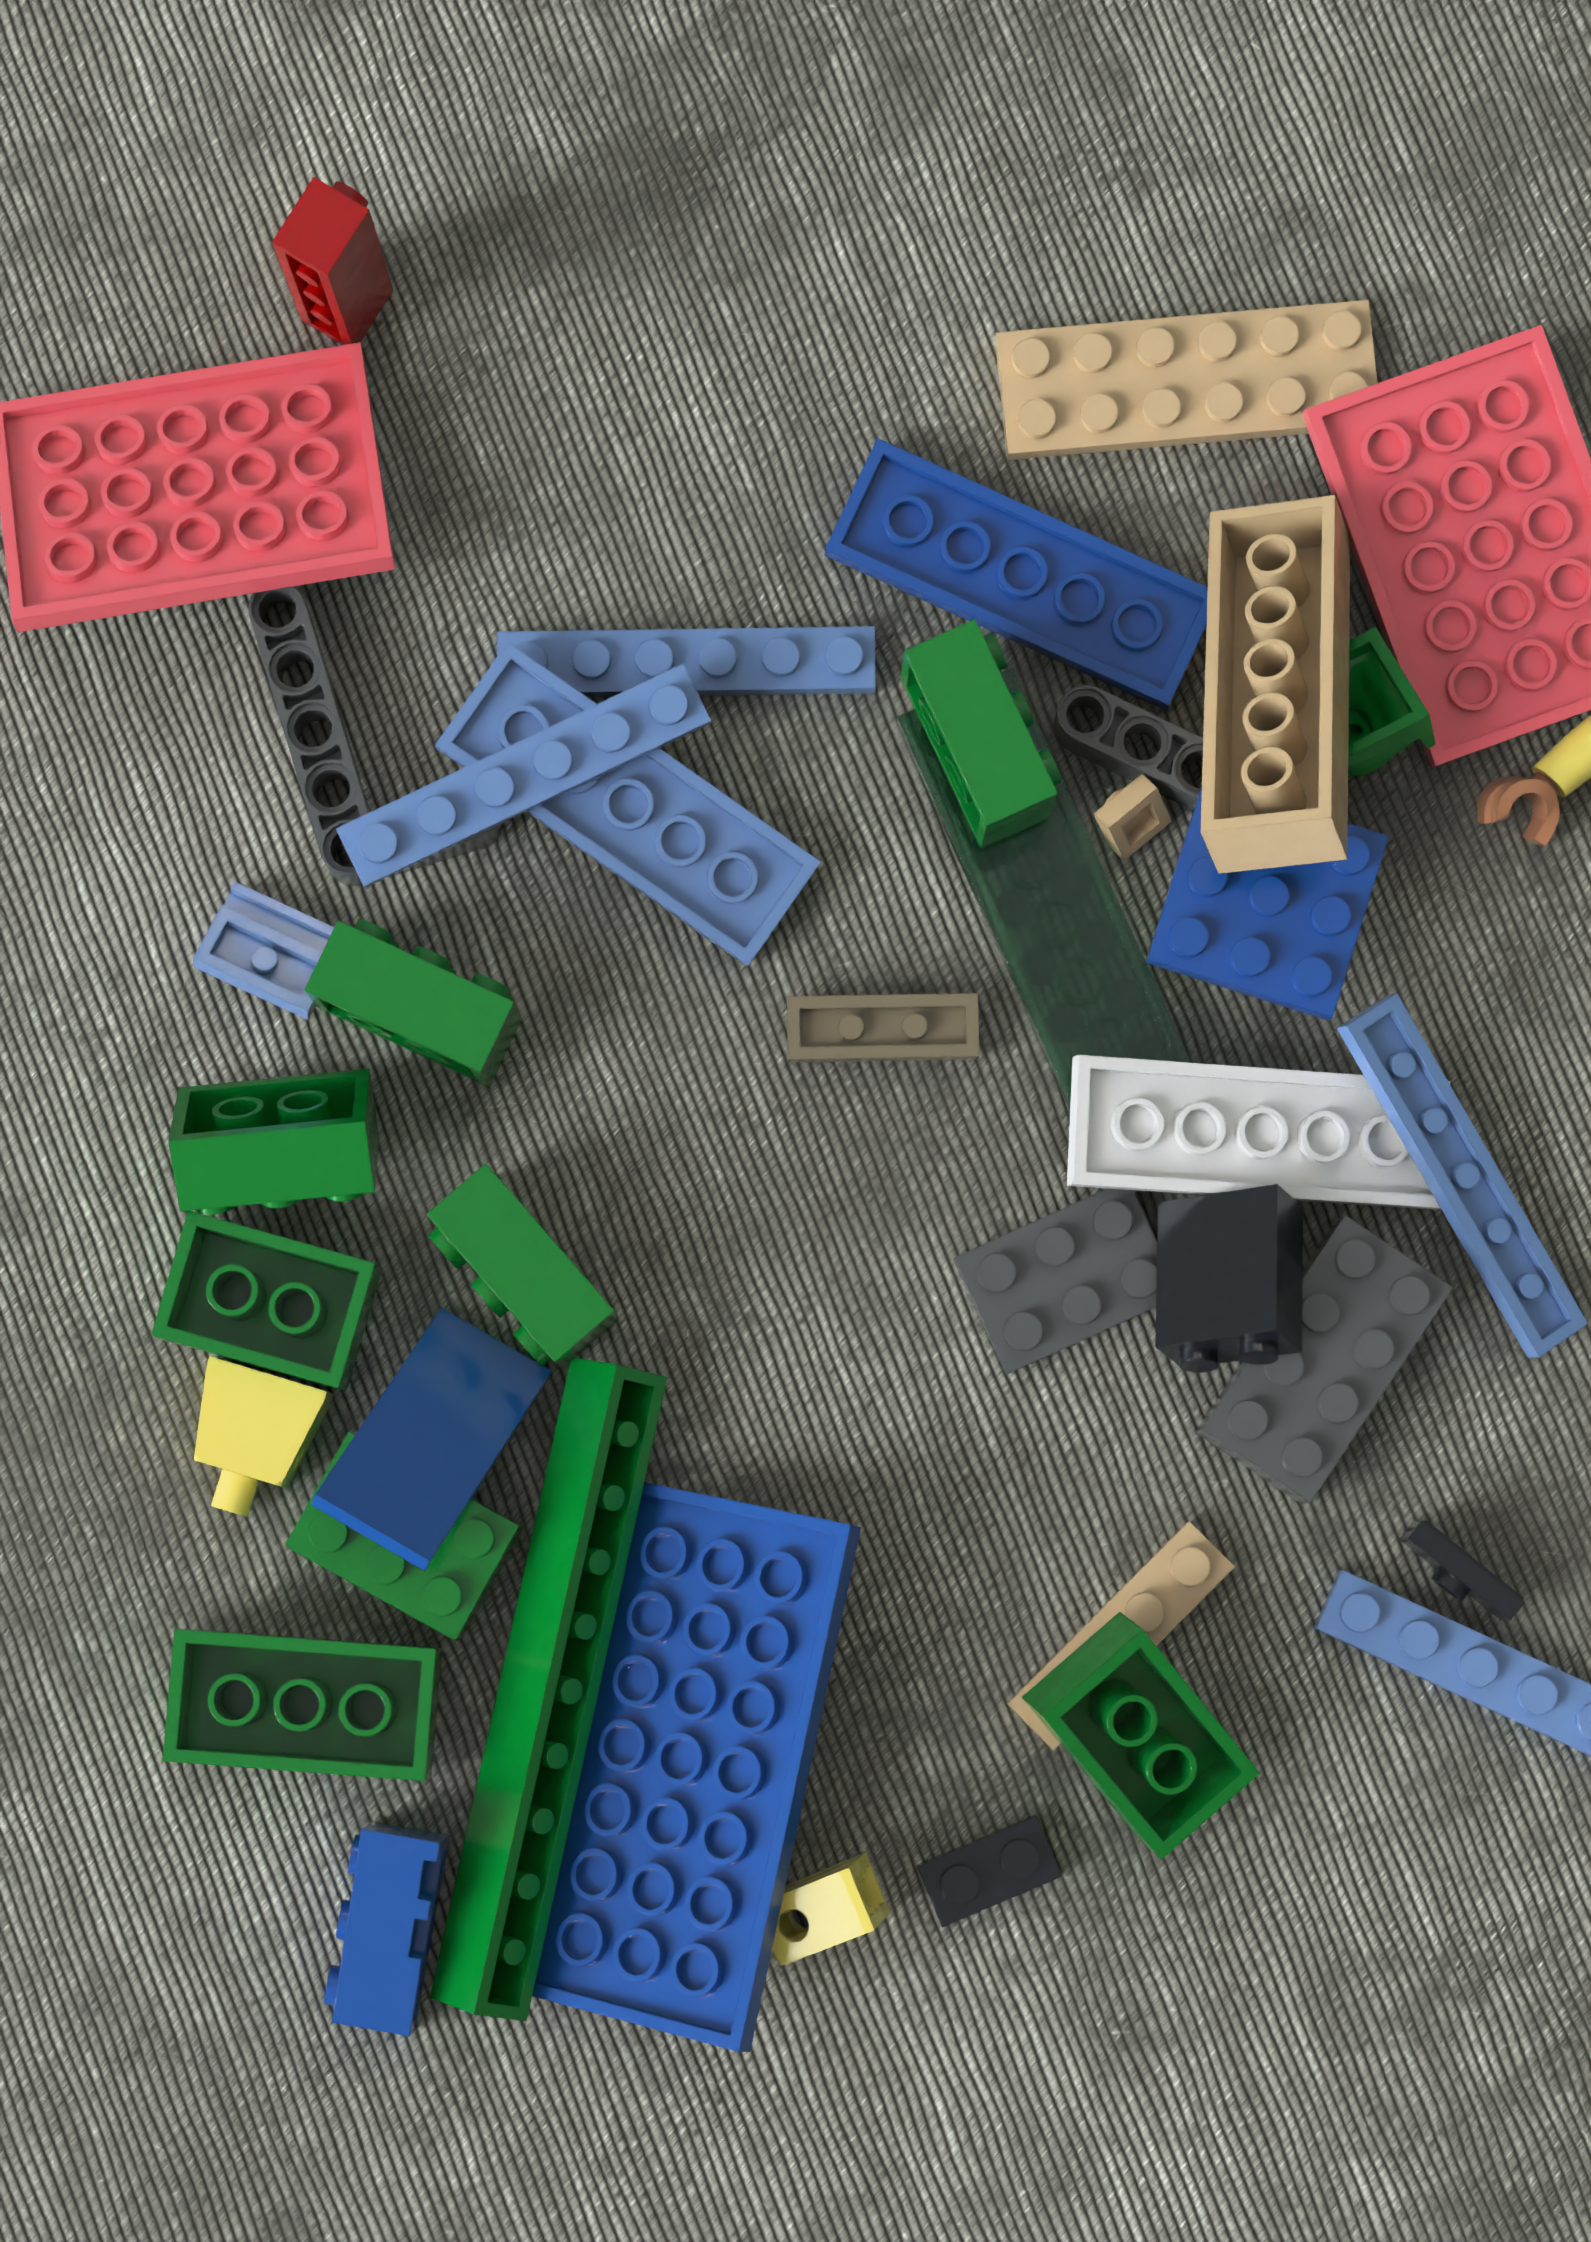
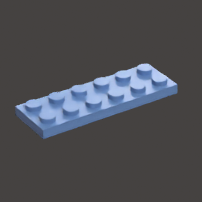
[435,642,821,967]

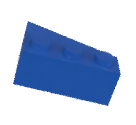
[324,1822,450,2036]

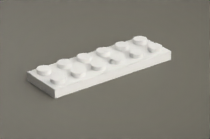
[1067,1055,1450,1210]

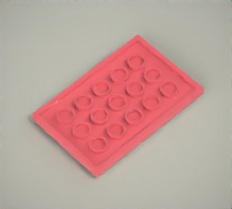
[1302,325,1591,768]
[0,342,395,633]

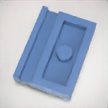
[193,881,334,1020]

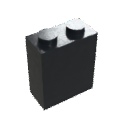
[1155,1184,1303,1373]

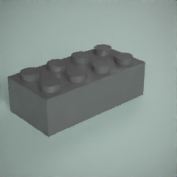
[1195,1215,1454,1504]

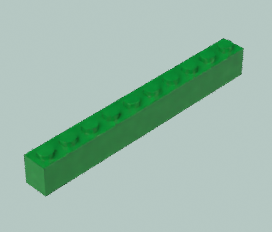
[430,1357,667,2021]

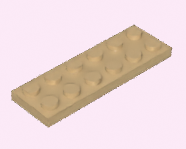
[995,300,1378,460]

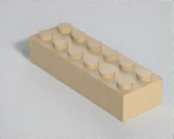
[1201,495,1350,874]

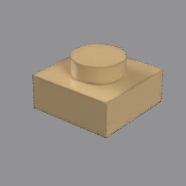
[1093,774,1172,861]

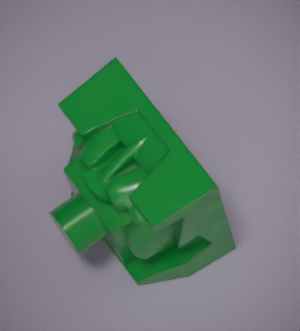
[1348,627,1436,778]

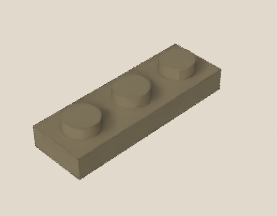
[787,993,979,1063]

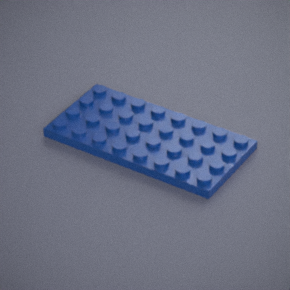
[532,1482,861,2052]

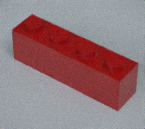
[272,177,393,345]

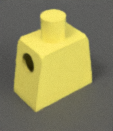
[194,1356,334,1517]
[771,1852,891,1966]

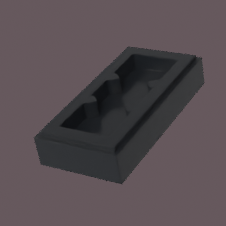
[1399,1520,1525,1620]

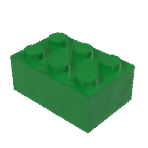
[900,619,1062,849]
[304,919,522,1088]
[168,1068,379,1215]
[426,1163,619,1369]
[151,1211,382,1392]
[285,1431,524,1641]
[1022,1612,1260,1860]

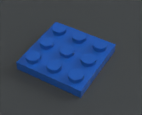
[1146,785,1389,1021]

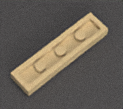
[1006,1521,1235,1751]

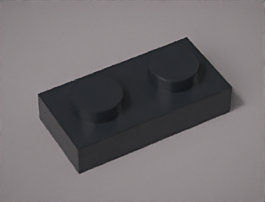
[916,1815,1062,1927]

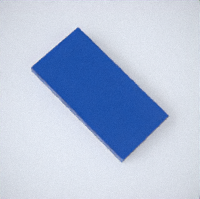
[311,1307,552,1571]

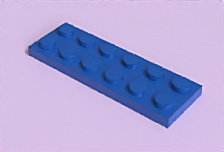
[824,438,1208,711]

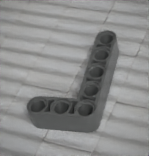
[248,586,504,886]
[1053,685,1203,811]

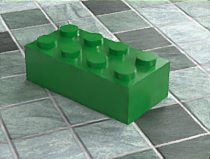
[162,1628,442,1781]

